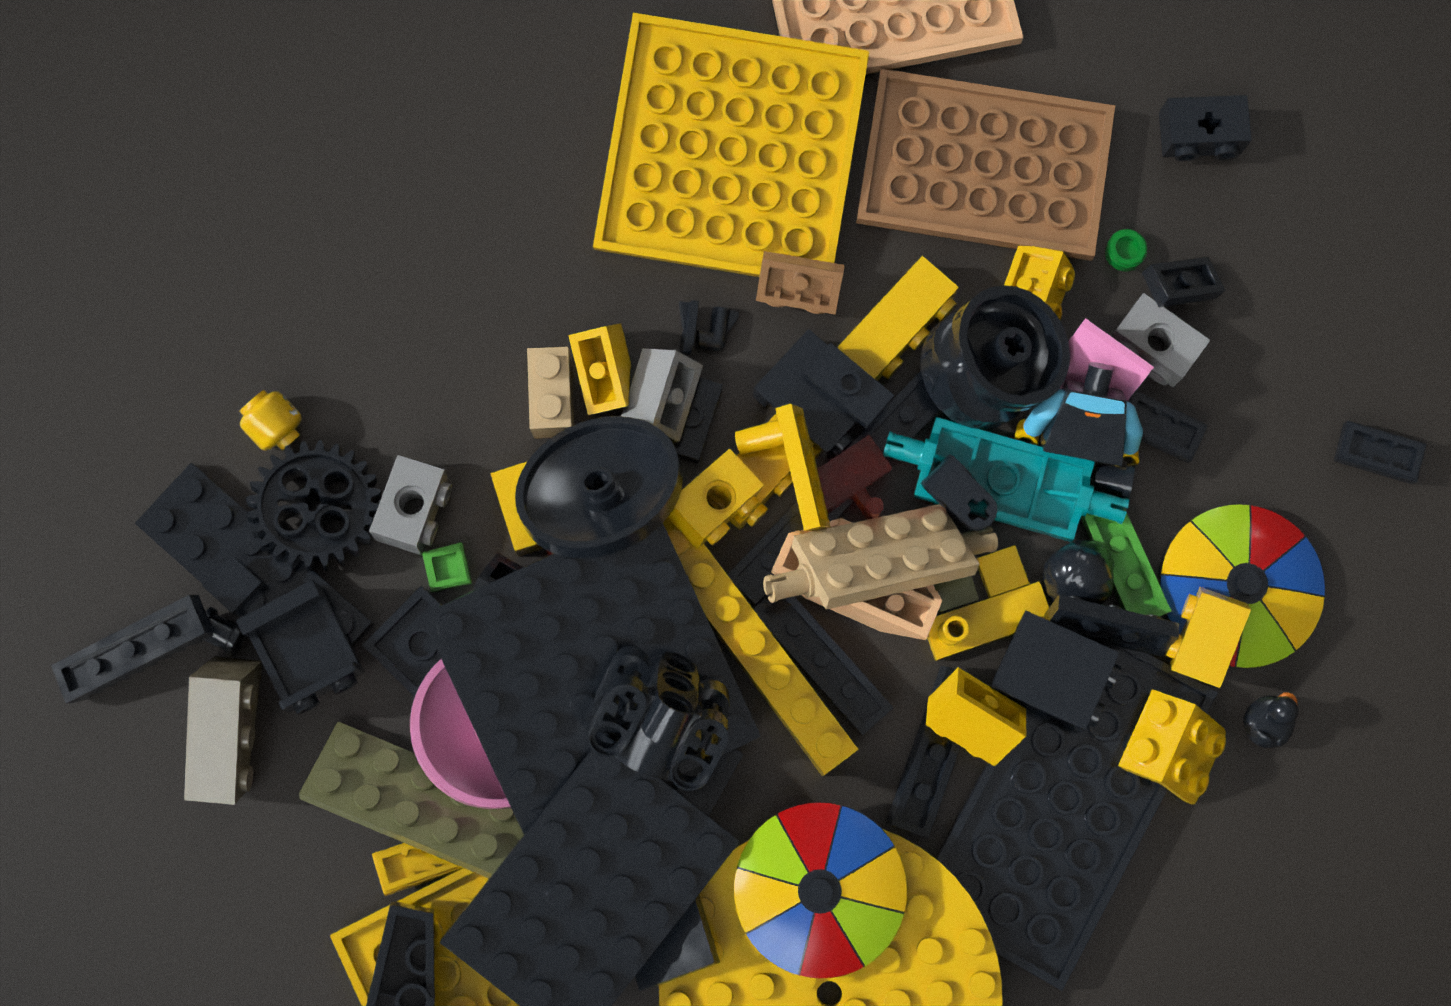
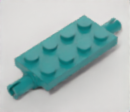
[883,417,1129,542]

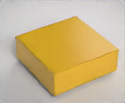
[977,545,1030,598]

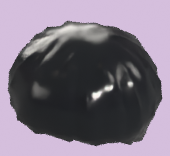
[1042,540,1115,605]

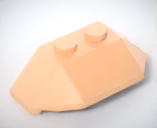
[771,518,942,640]

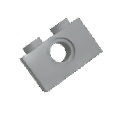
[1111,293,1210,387]
[369,455,452,555]

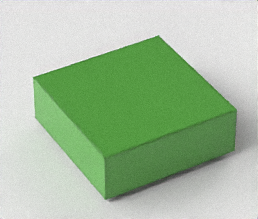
[422,543,472,593]

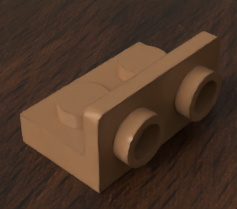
[756,251,844,315]

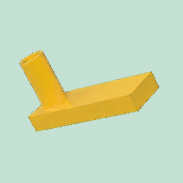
[735,404,831,532]
[927,581,1049,661]

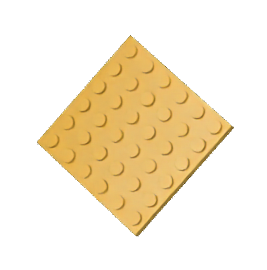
[593,13,869,277]

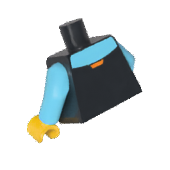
[1014,362,1143,466]

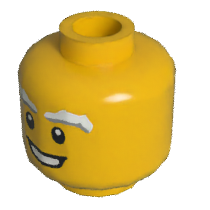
[239,390,302,451]

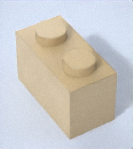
[527,347,574,439]

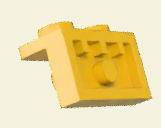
[1004,246,1075,320]

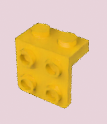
[1118,689,1226,805]

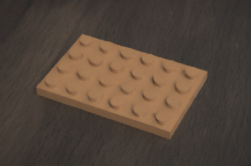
[856,69,1115,261]

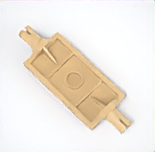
[763,504,998,610]

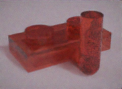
[817,435,893,520]

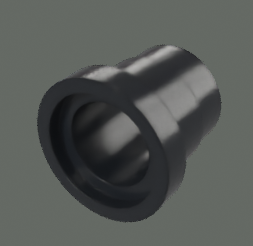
[1094,462,1136,503]

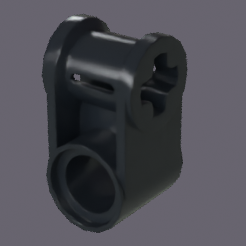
[920,454,998,531]

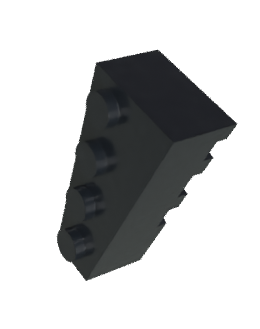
[366,900,435,1006]

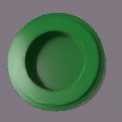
[1105,229,1147,272]

